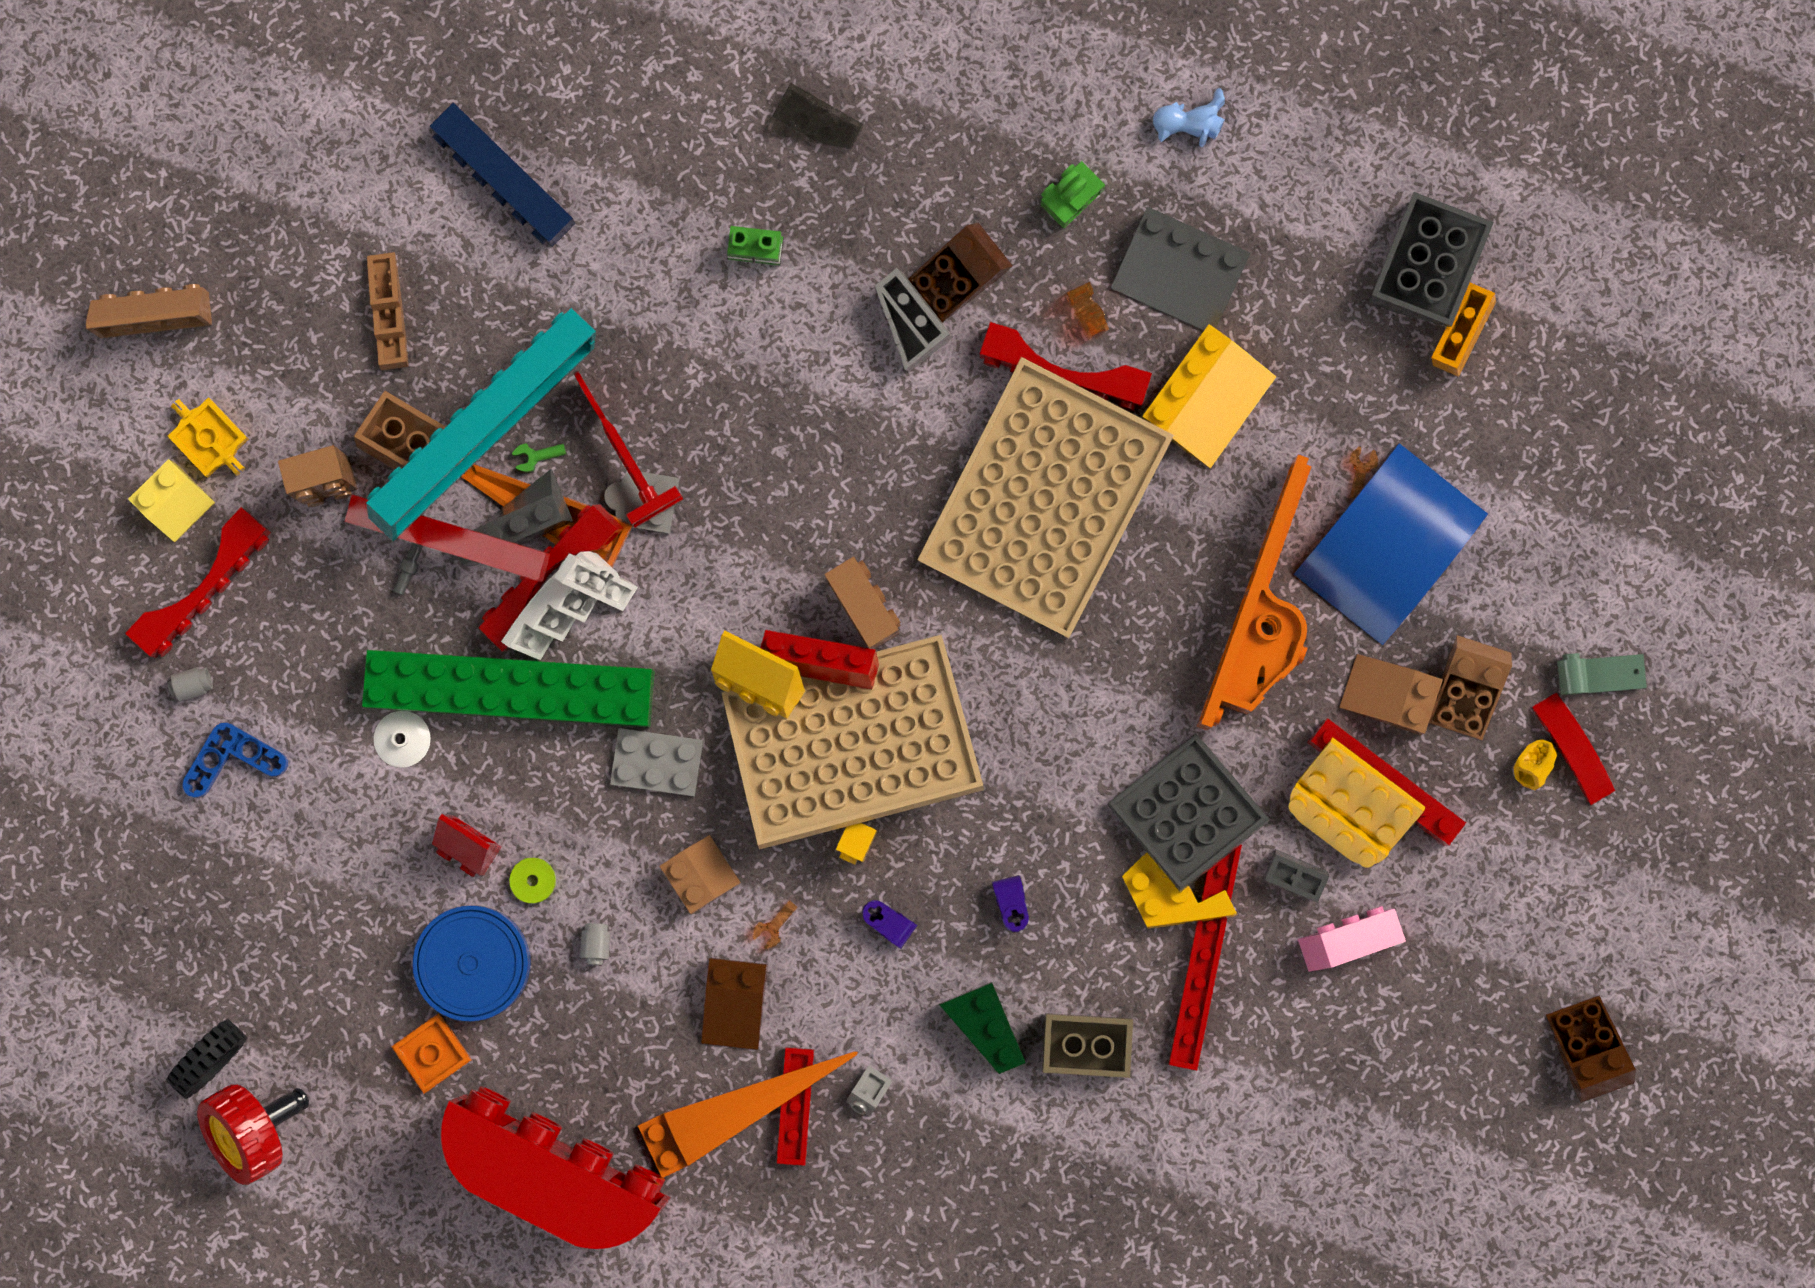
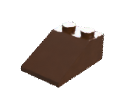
[701,958,768,1050]

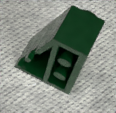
[939,982,1026,1074]

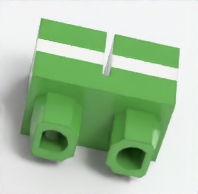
[727,226,784,266]

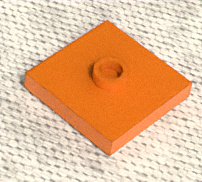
[391,1013,472,1094]

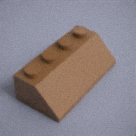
[86,284,212,338]

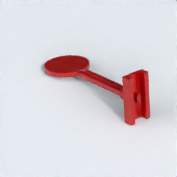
[573,371,684,528]

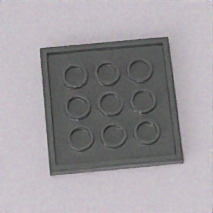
[1108,733,1270,893]

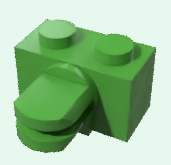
[1041,161,1105,229]

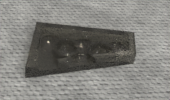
[763,83,864,150]

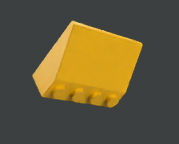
[1142,324,1276,468]

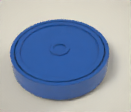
[413,906,531,1021]

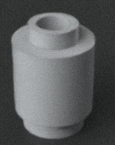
[168,667,213,702]
[580,923,610,965]

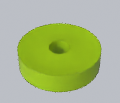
[509,858,556,903]

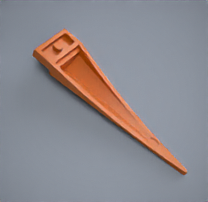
[461,464,633,568]
[638,1051,858,1178]

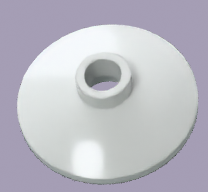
[374,711,430,767]

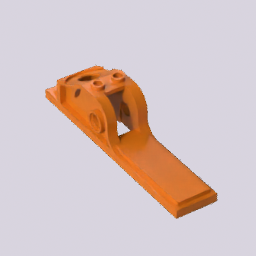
[1197,454,1312,730]

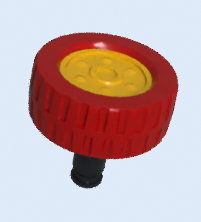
[197,1084,309,1185]

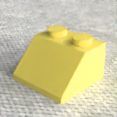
[128,459,215,542]

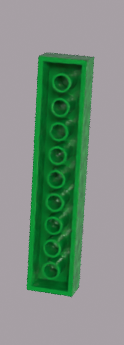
[362,650,655,728]

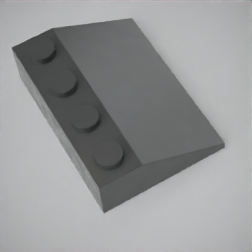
[1369,192,1494,327]
[1111,207,1250,331]

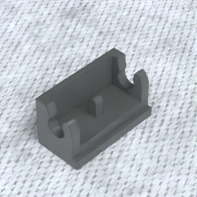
[1265,849,1329,903]

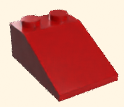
[432,814,502,877]

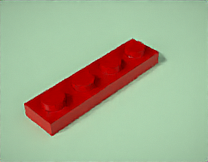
[777,1047,814,1166]

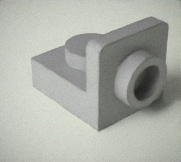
[846,1066,893,1117]

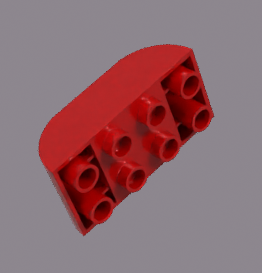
[441,1086,671,1249]

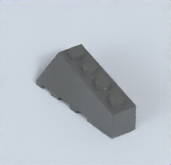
[459,469,573,566]

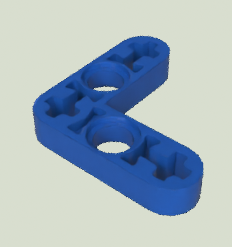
[183,723,288,798]

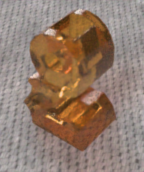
[1064,282,1109,340]

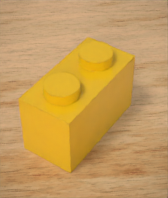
[836,823,877,865]

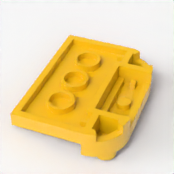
[1288,738,1426,868]

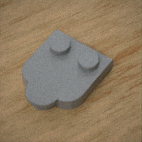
[604,472,680,534]

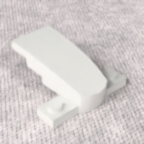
[501,551,638,660]

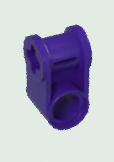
[992,875,1029,932]
[863,900,918,949]

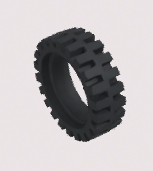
[166,1019,247,1099]

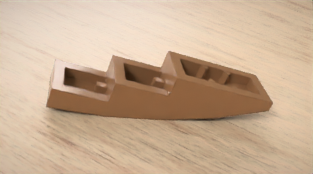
[367,252,409,370]

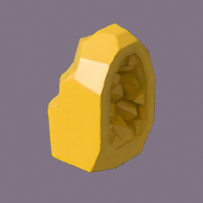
[1513,739,1557,791]

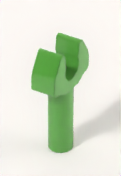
[512,444,566,473]

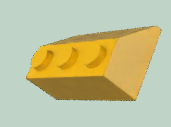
[711,630,805,719]

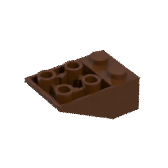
[908,223,1013,323]
[1546,995,1636,1103]

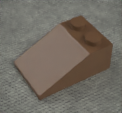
[1339,654,1443,735]

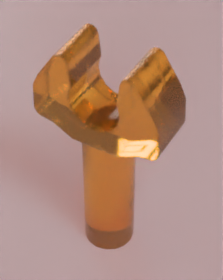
[1349,446,1378,499]
[753,900,798,949]

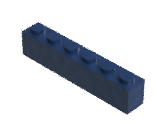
[430,102,576,247]

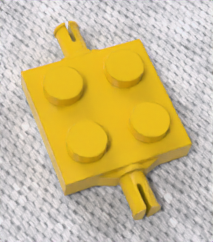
[168,397,249,478]

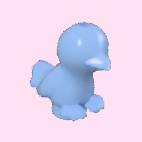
[1153,88,1225,147]

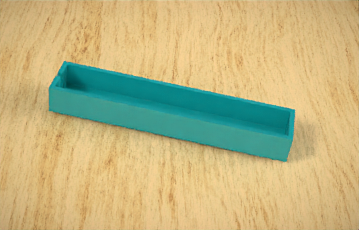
[366,308,596,541]

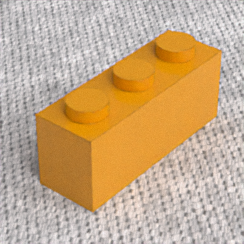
[1431,282,1496,377]

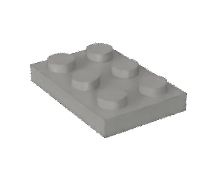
[610,728,704,797]

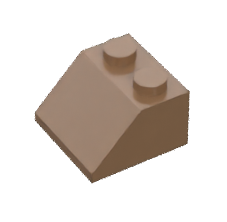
[660,835,741,914]

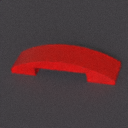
[1532,693,1615,805]

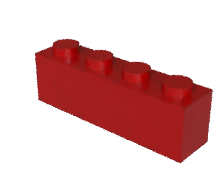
[760,630,879,690]

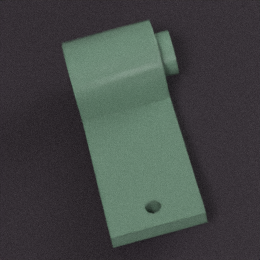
[1557,653,1647,695]

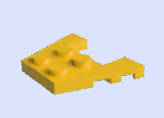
[1122,852,1237,929]

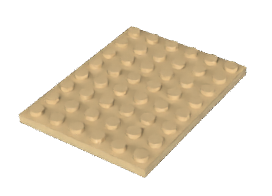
[918,357,1174,638]
[722,634,984,850]

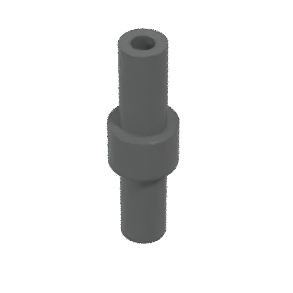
[393,542,423,595]

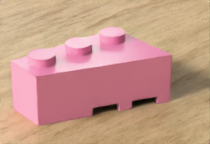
[1298,906,1406,972]

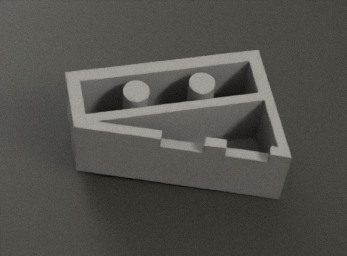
[875,268,953,372]

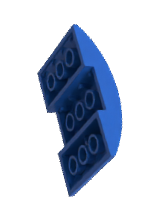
[1293,443,1488,645]

